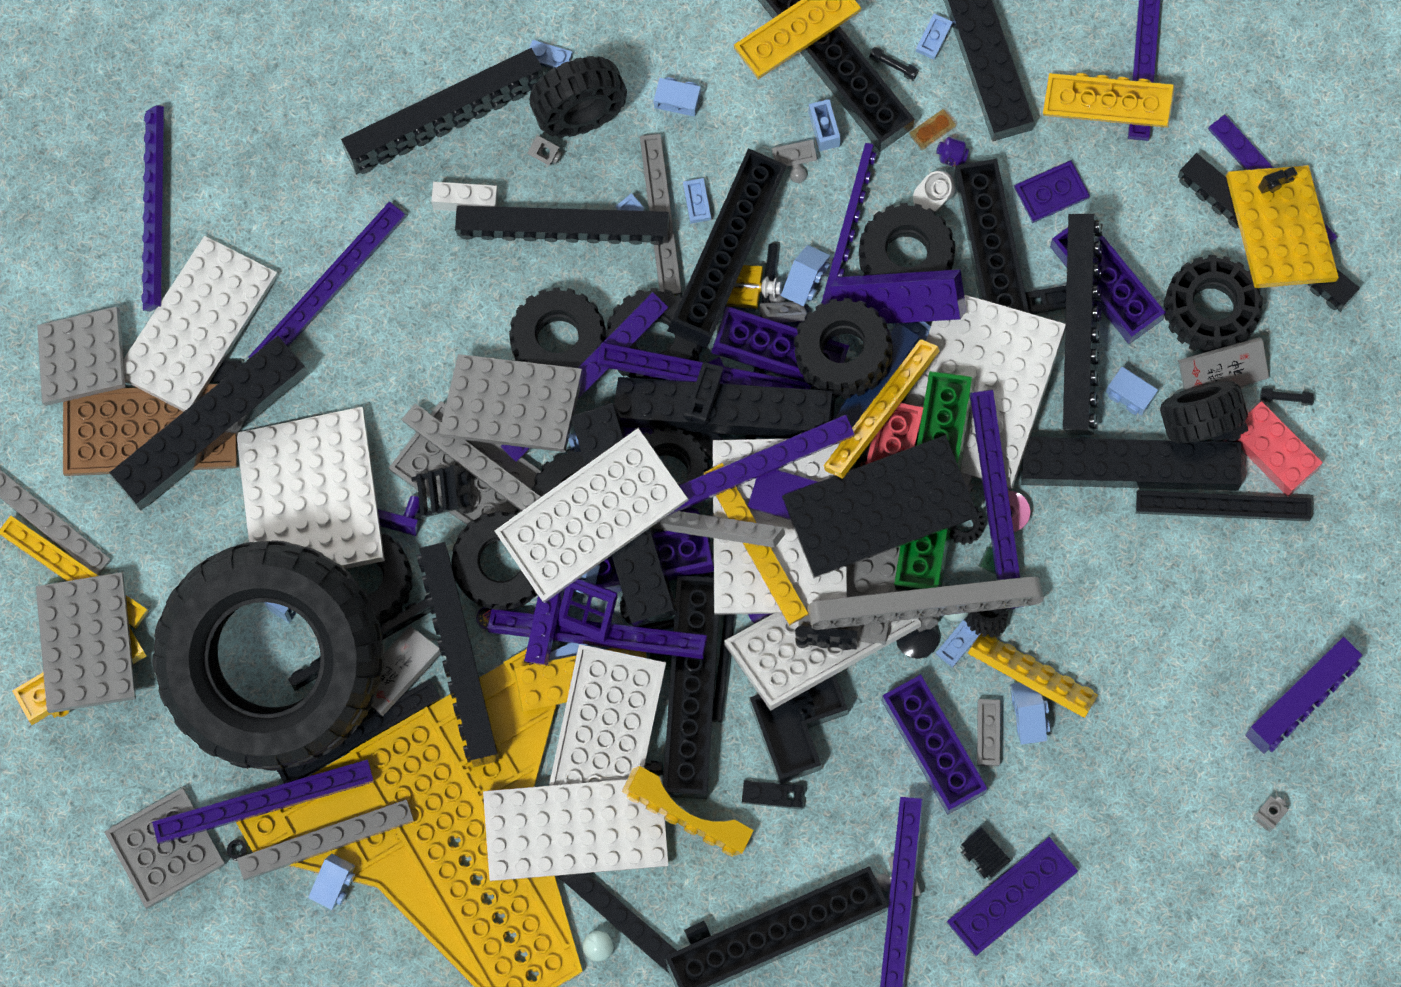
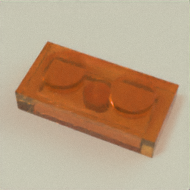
[909,109,956,150]

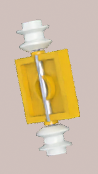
[726,265,782,309]

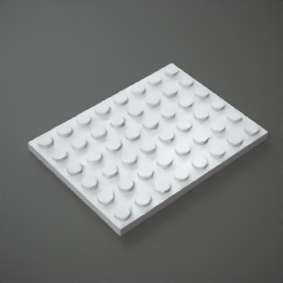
[905,295,1065,489]
[236,407,385,569]
[713,439,847,615]

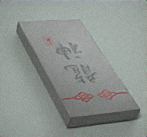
[1178,337,1269,390]
[371,626,441,716]

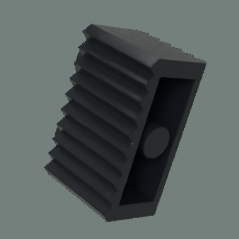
[960,828,1011,881]

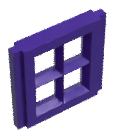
[557,578,618,643]

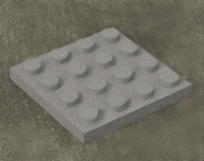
[37,307,125,406]
[104,787,225,909]

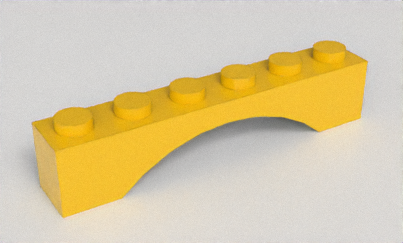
[622,766,754,857]

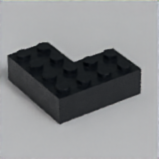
[749,675,848,784]

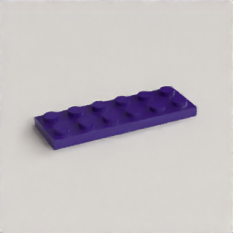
[946,837,1078,957]

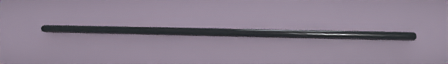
[712,243,779,723]

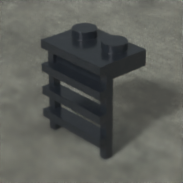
[411,465,474,520]

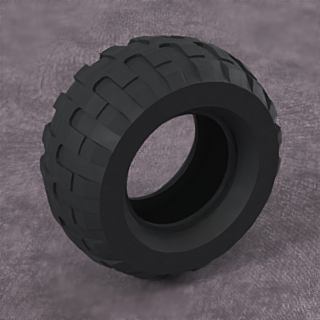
[153,540,384,771]

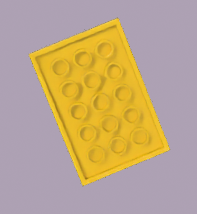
[1226,165,1339,288]

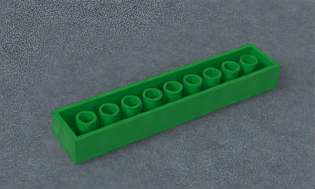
[894,371,975,590]

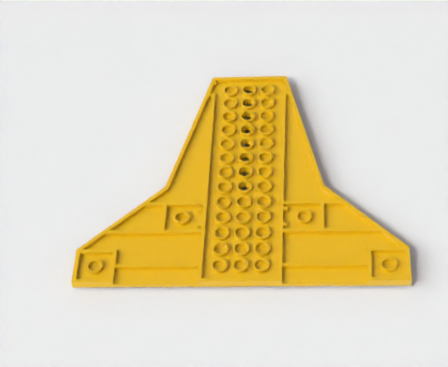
[236,649,583,987]

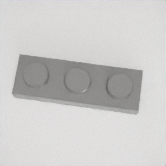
[977,699,1000,767]

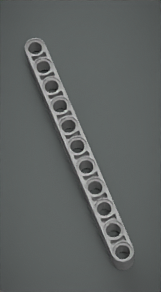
[807,577,1044,630]

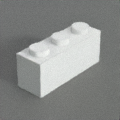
[431,182,498,211]

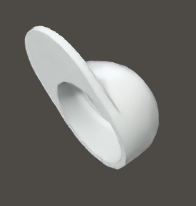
[913,171,956,212]

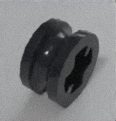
[227,840,248,861]

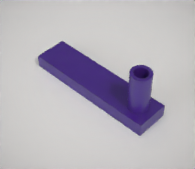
[378,496,420,536]

